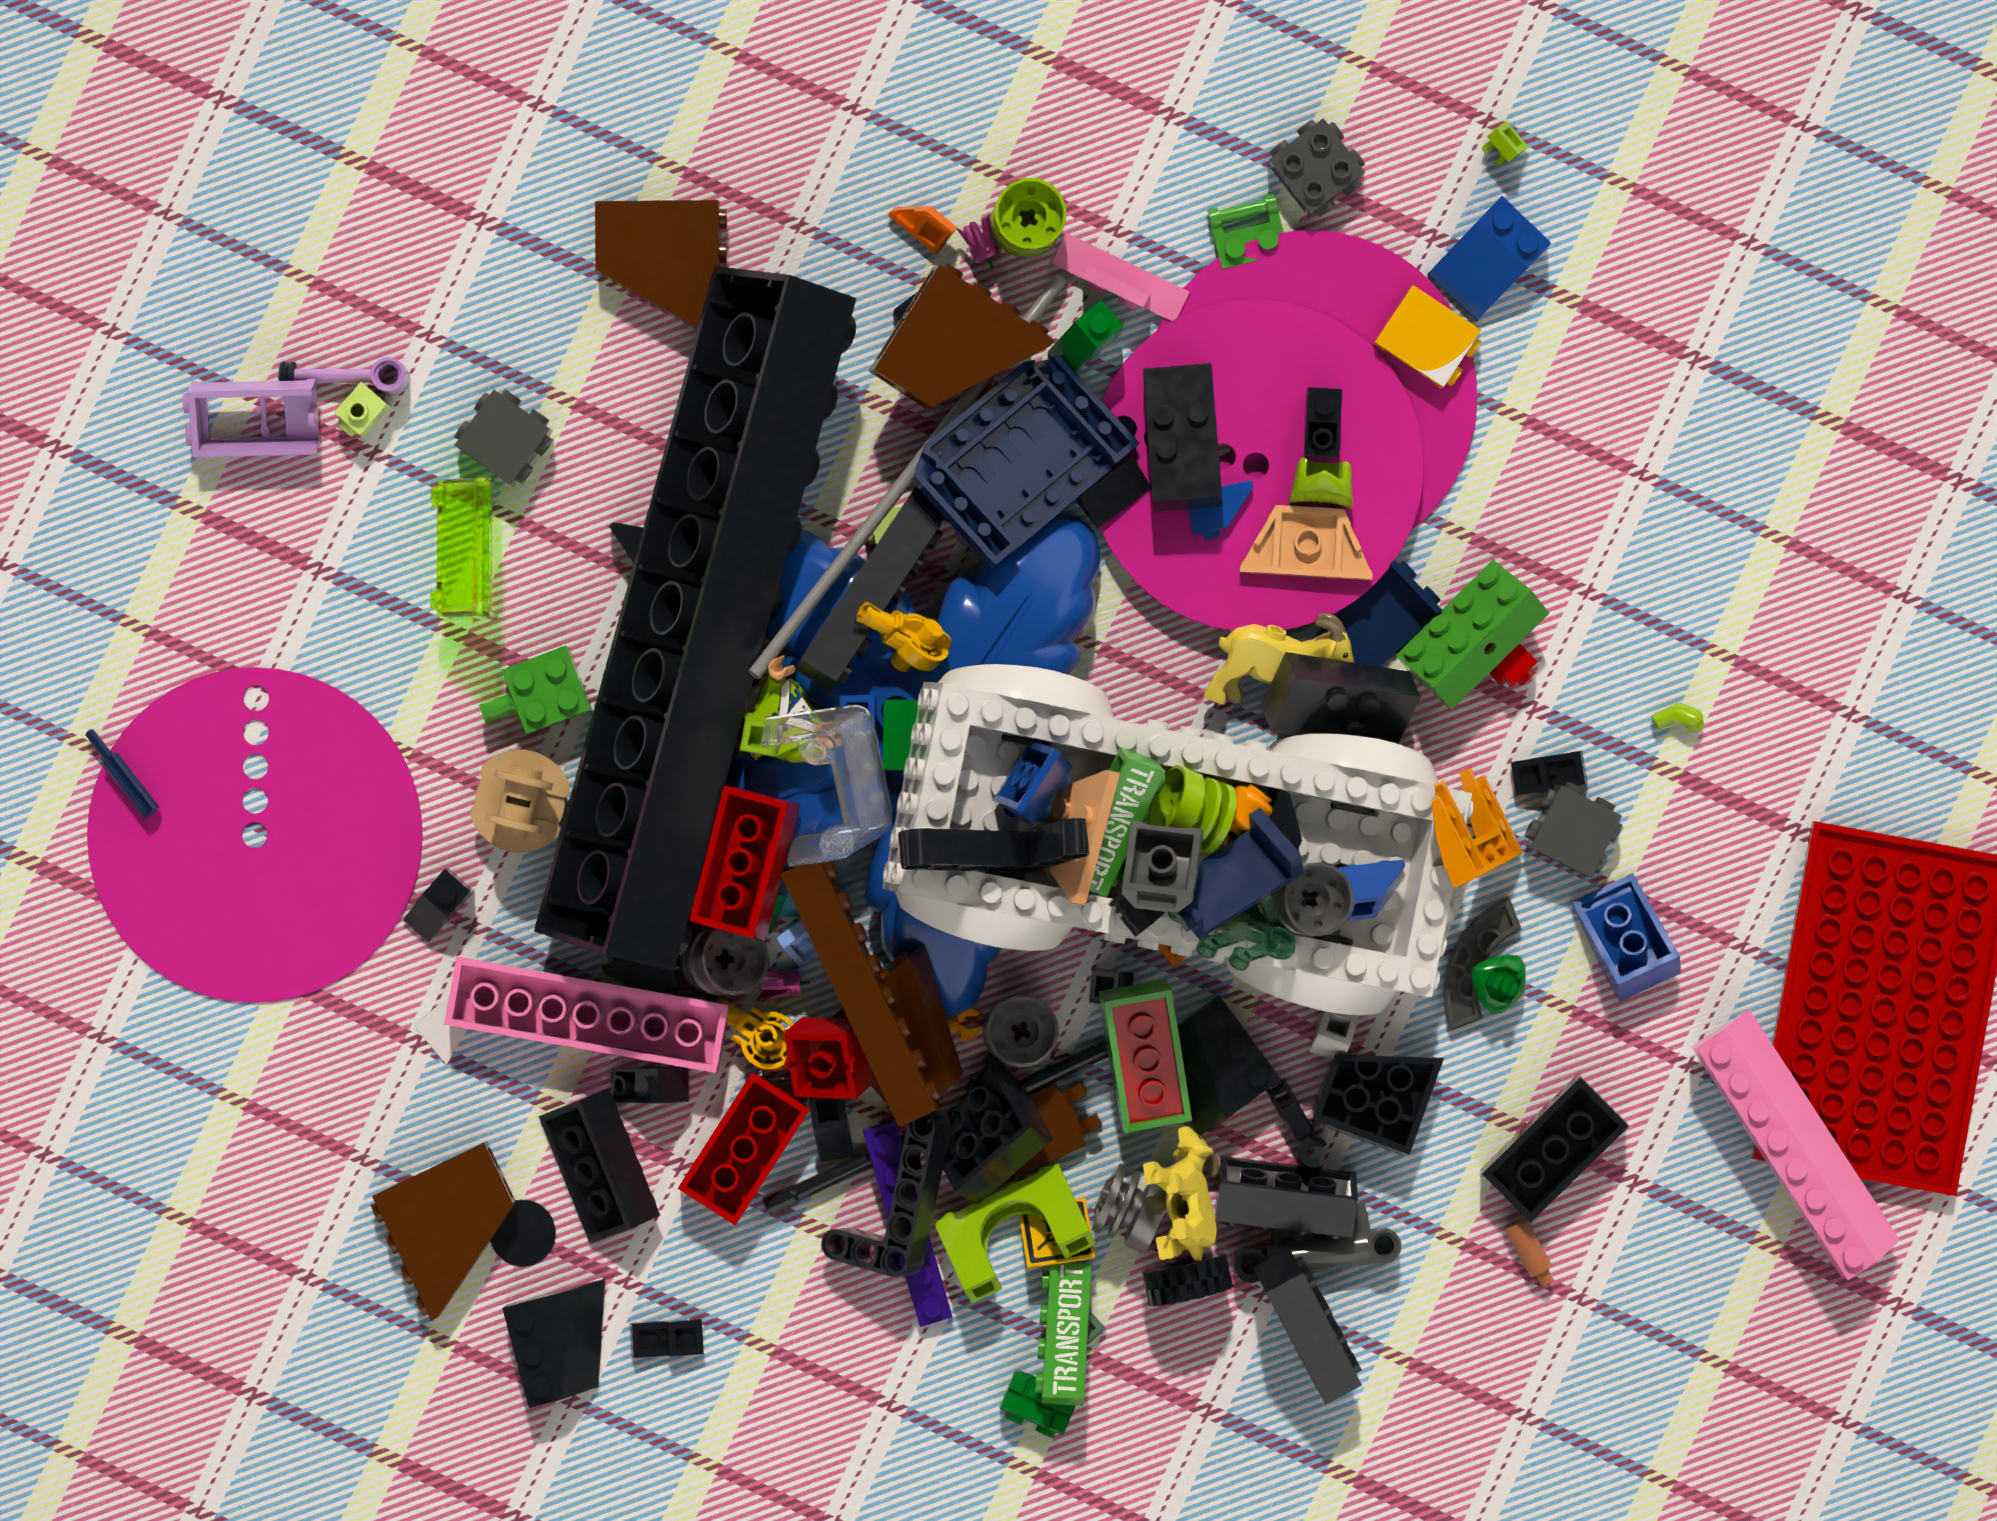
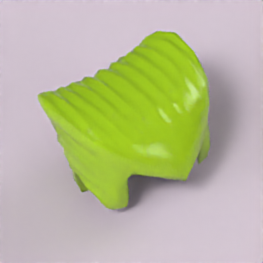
[1288,457,1353,509]

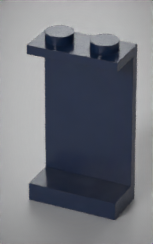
[1310,560,1442,667]
[1176,808,1303,940]

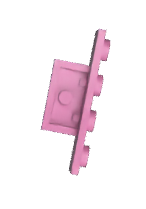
[1052,233,1190,321]

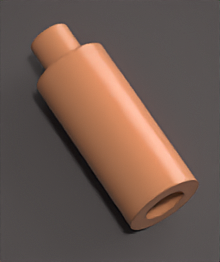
[1504,1218,1554,1286]

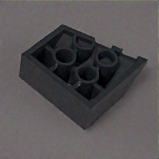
[1177,995,1281,1136]
[943,1052,1053,1204]
[1308,1054,1444,1157]
[502,1278,605,1408]

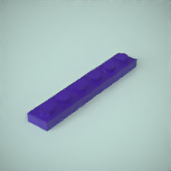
[862,1120,953,1327]

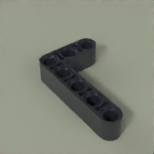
[898,818,1090,873]
[821,1110,951,1277]

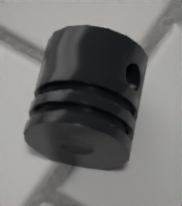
[1108,891,1165,937]

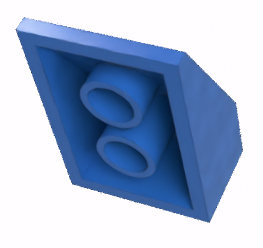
[1428,196,1551,321]
[993,741,1073,826]
[1571,873,1681,1002]

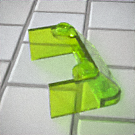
[430,477,499,620]

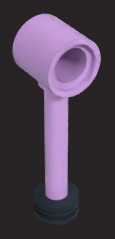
[277,357,410,395]

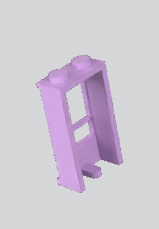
[183,379,320,457]

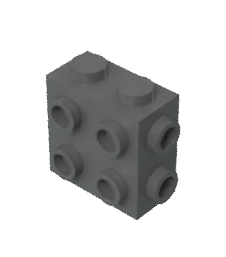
[1267,118,1365,218]
[454,389,553,487]
[1524,782,1622,877]

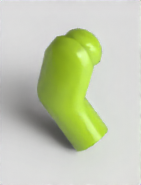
[1651,703,1704,733]

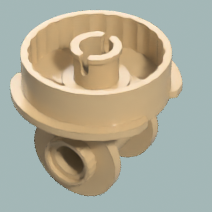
[470,750,570,853]

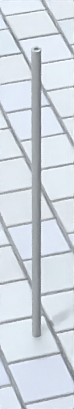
[748,275,1067,679]

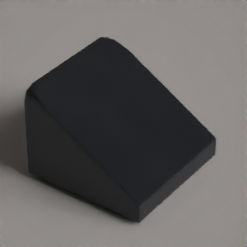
[1089,968,1134,1004]

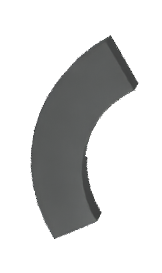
[1443,897,1522,1031]

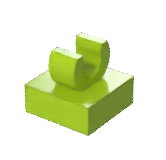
[1482,121,1528,166]

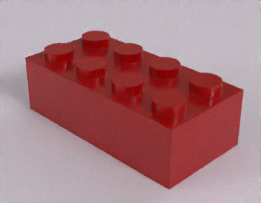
[689,786,801,939]
[677,1071,810,1226]

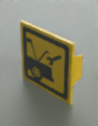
[1019,1197,1096,1269]

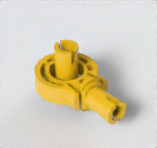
[856,601,951,672]
[715,996,794,1072]

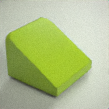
[740,712,781,757]

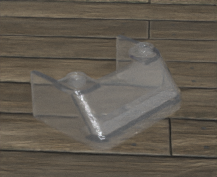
[761,705,893,867]

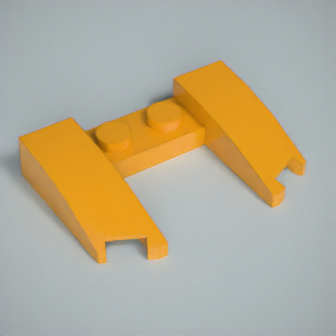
[1431,768,1523,889]

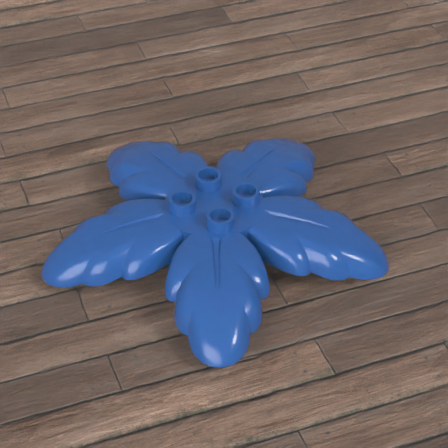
[707,514,1100,1017]

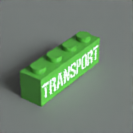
[1089,747,1165,897]
[1035,1262,1092,1406]

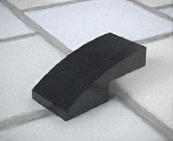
[1511,750,1588,796]
[629,1319,704,1358]

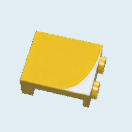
[1373,285,1482,389]

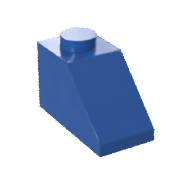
[1188,480,1253,541]

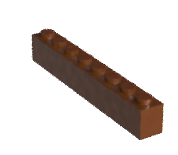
[780,855,943,1127]

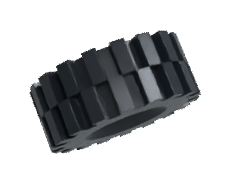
[1142,1253,1233,1307]

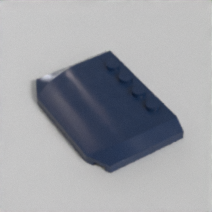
[911,355,1140,570]

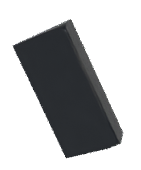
[1077,458,1152,529]

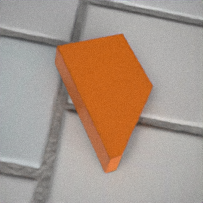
[887,206,958,255]

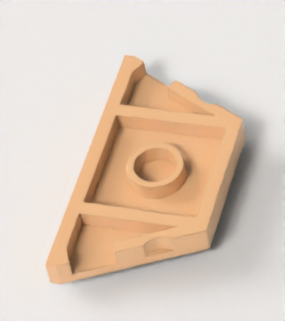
[1240,505,1373,581]
[1048,770,1120,905]

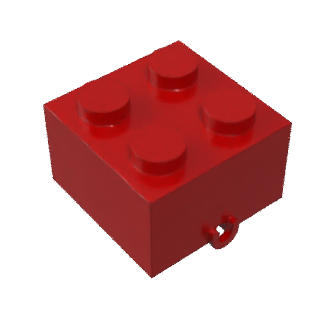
[784,1017,874,1099]

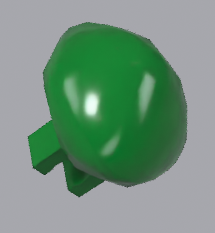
[1471,954,1526,1014]

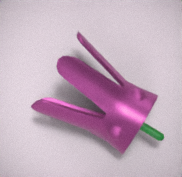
[957,215,1001,268]
[760,969,810,1003]

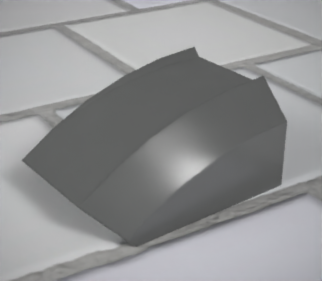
[1122,821,1203,913]

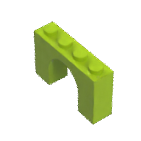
[934,1164,1096,1304]

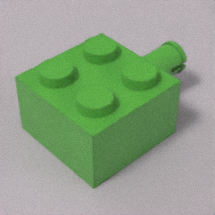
[479,645,593,735]

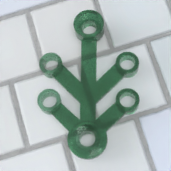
[1167,904,1296,971]

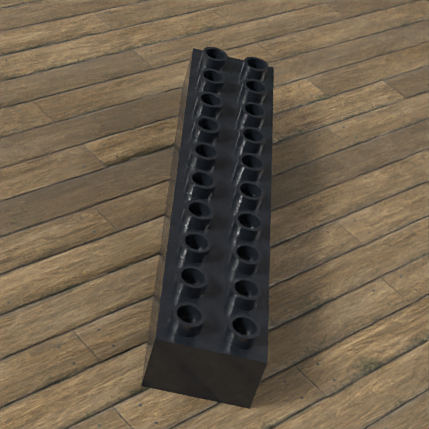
[534,266,857,972]

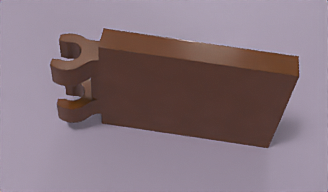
[996,1082,1102,1189]

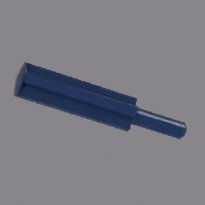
[85,729,160,819]

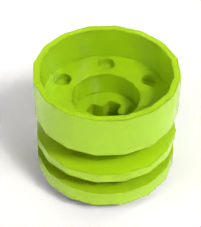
[991,178,1066,258]
[1147,765,1237,854]

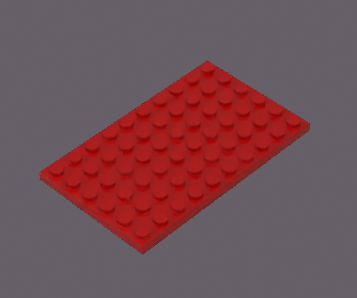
[1751,821,1997,1196]

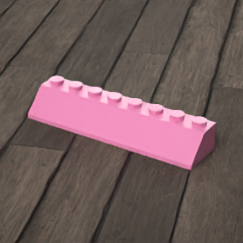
[444,957,729,1073]
[1691,1009,1900,1280]

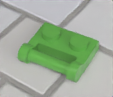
[1207,193,1284,269]

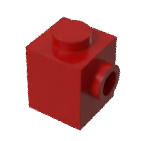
[1489,643,1538,687]

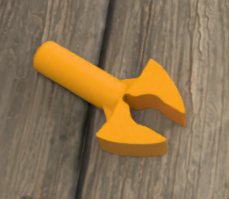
[947,1008,983,1043]

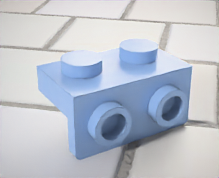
[776,919,818,968]

